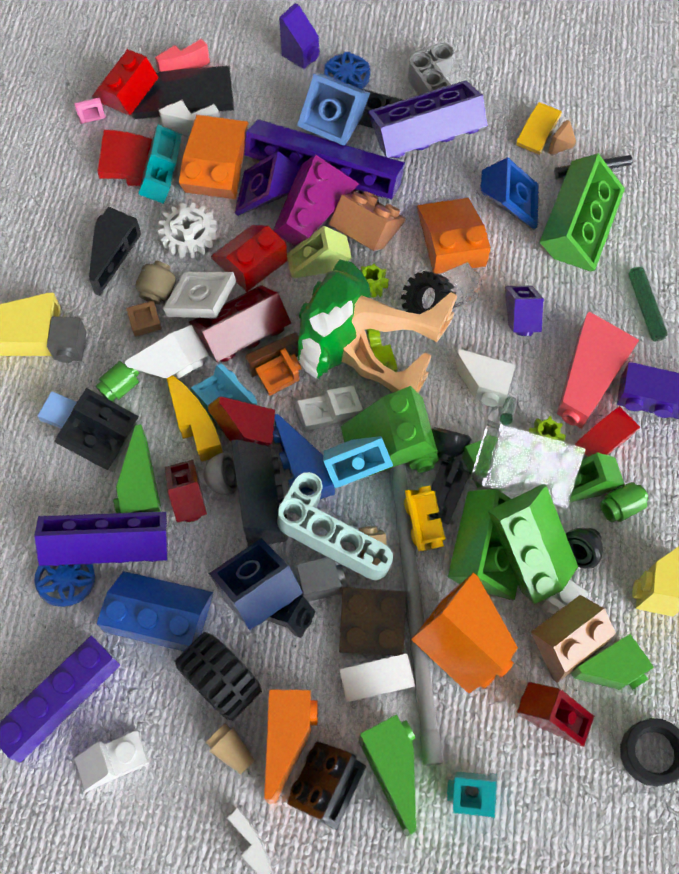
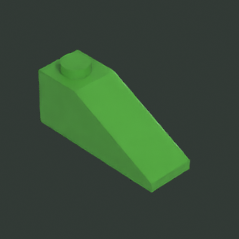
[113,424,162,513]

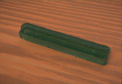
[628,266,668,342]

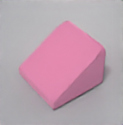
[74,98,106,124]

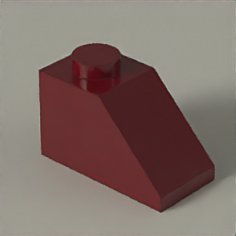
[208,396,275,446]
[164,459,207,523]
[517,682,594,747]

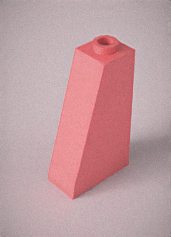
[557,312,639,429]

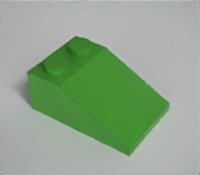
[341,386,437,481]
[359,715,417,837]

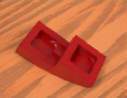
[575,406,640,457]

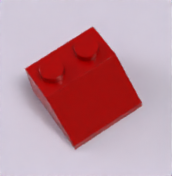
[92,49,159,116]
[211,225,288,292]

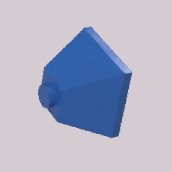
[480,157,539,229]

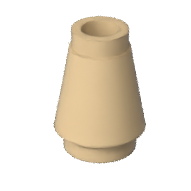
[205,723,255,775]

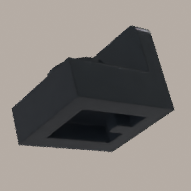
[266,595,315,638]

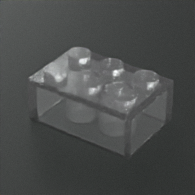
[470,420,586,508]

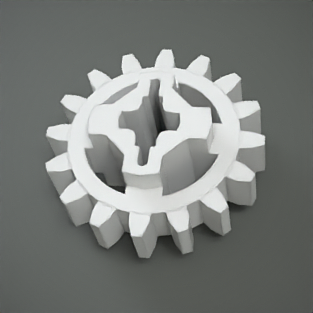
[158,203,217,258]

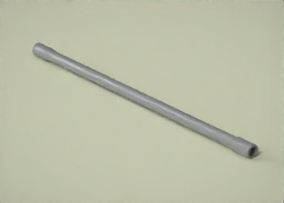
[379,383,443,766]

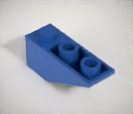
[273,414,335,499]

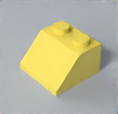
[632,546,679,617]

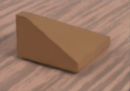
[548,120,576,155]

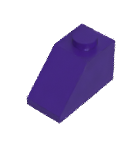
[279,3,320,69]
[505,286,544,336]

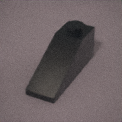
[89,207,141,296]

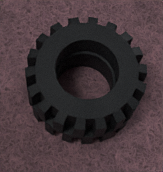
[175,632,262,721]

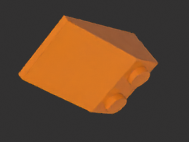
[179,115,249,200]
[417,198,491,274]
[264,689,318,804]

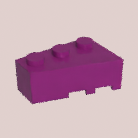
[273,155,359,246]

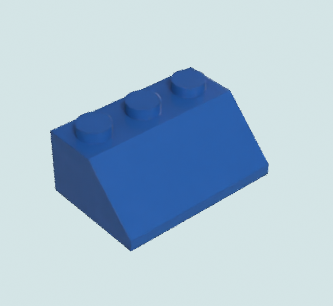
[96,571,213,651]

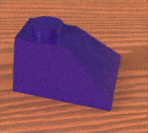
[234,151,300,216]

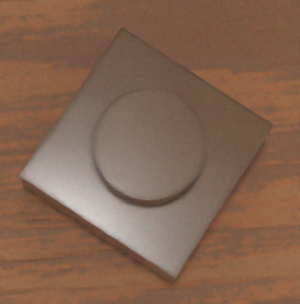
[126,301,162,337]

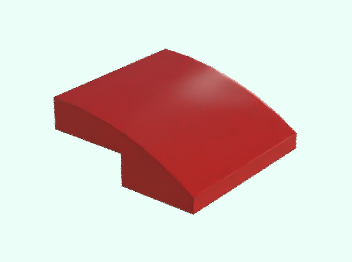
[97,130,153,186]

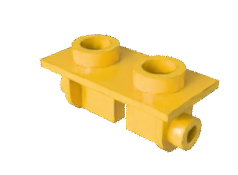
[404,486,446,551]

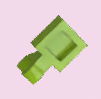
[366,329,398,372]

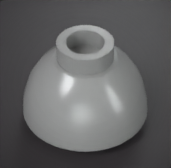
[199,453,237,495]

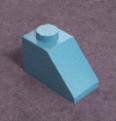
[323,436,393,489]

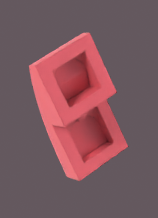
[155,39,210,72]

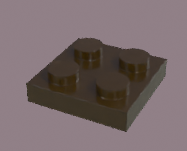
[339,587,406,656]

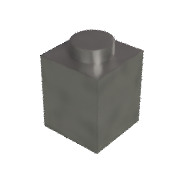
[47,316,87,363]
[297,557,346,602]

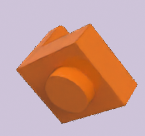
[255,348,302,396]

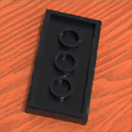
[132,65,234,119]

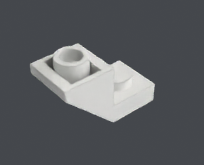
[159,100,220,136]

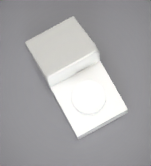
[75,730,150,791]

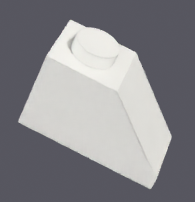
[455,349,516,407]

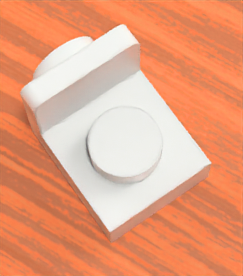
[540,580,589,618]

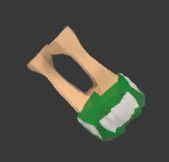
[298,259,457,393]

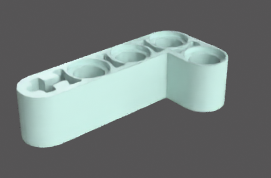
[277,472,393,580]

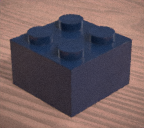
[209,538,303,631]

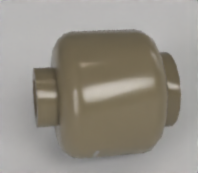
[135,261,176,304]

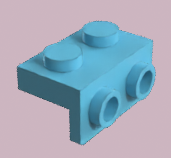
[190,363,257,427]

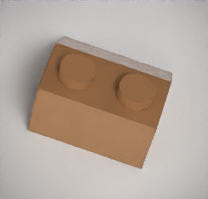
[531,595,616,683]

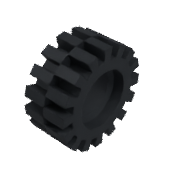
[401,271,456,314]

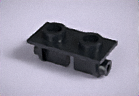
[429,459,470,525]

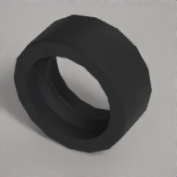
[620,718,679,786]

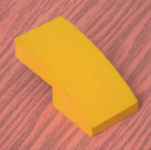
[516,102,562,155]

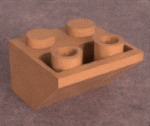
[329,191,406,251]

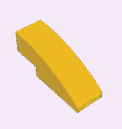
[167,375,223,462]

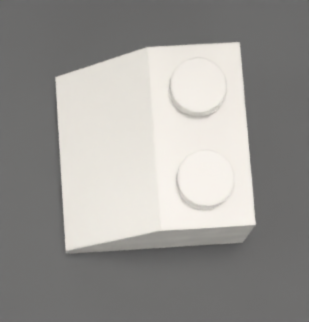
[124,325,209,378]

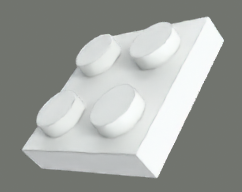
[163,272,237,318]

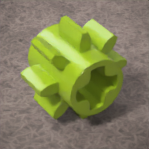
[361,264,389,298]
[527,416,566,455]

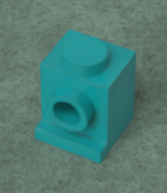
[447,771,497,818]

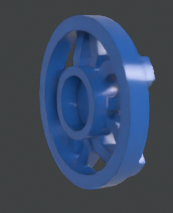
[324,52,370,89]
[34,564,95,607]

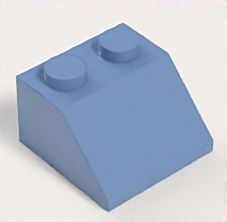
[297,74,370,145]

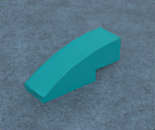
[138,124,182,204]

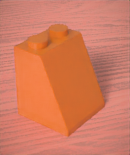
[411,572,518,694]

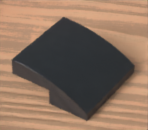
[54,388,139,470]

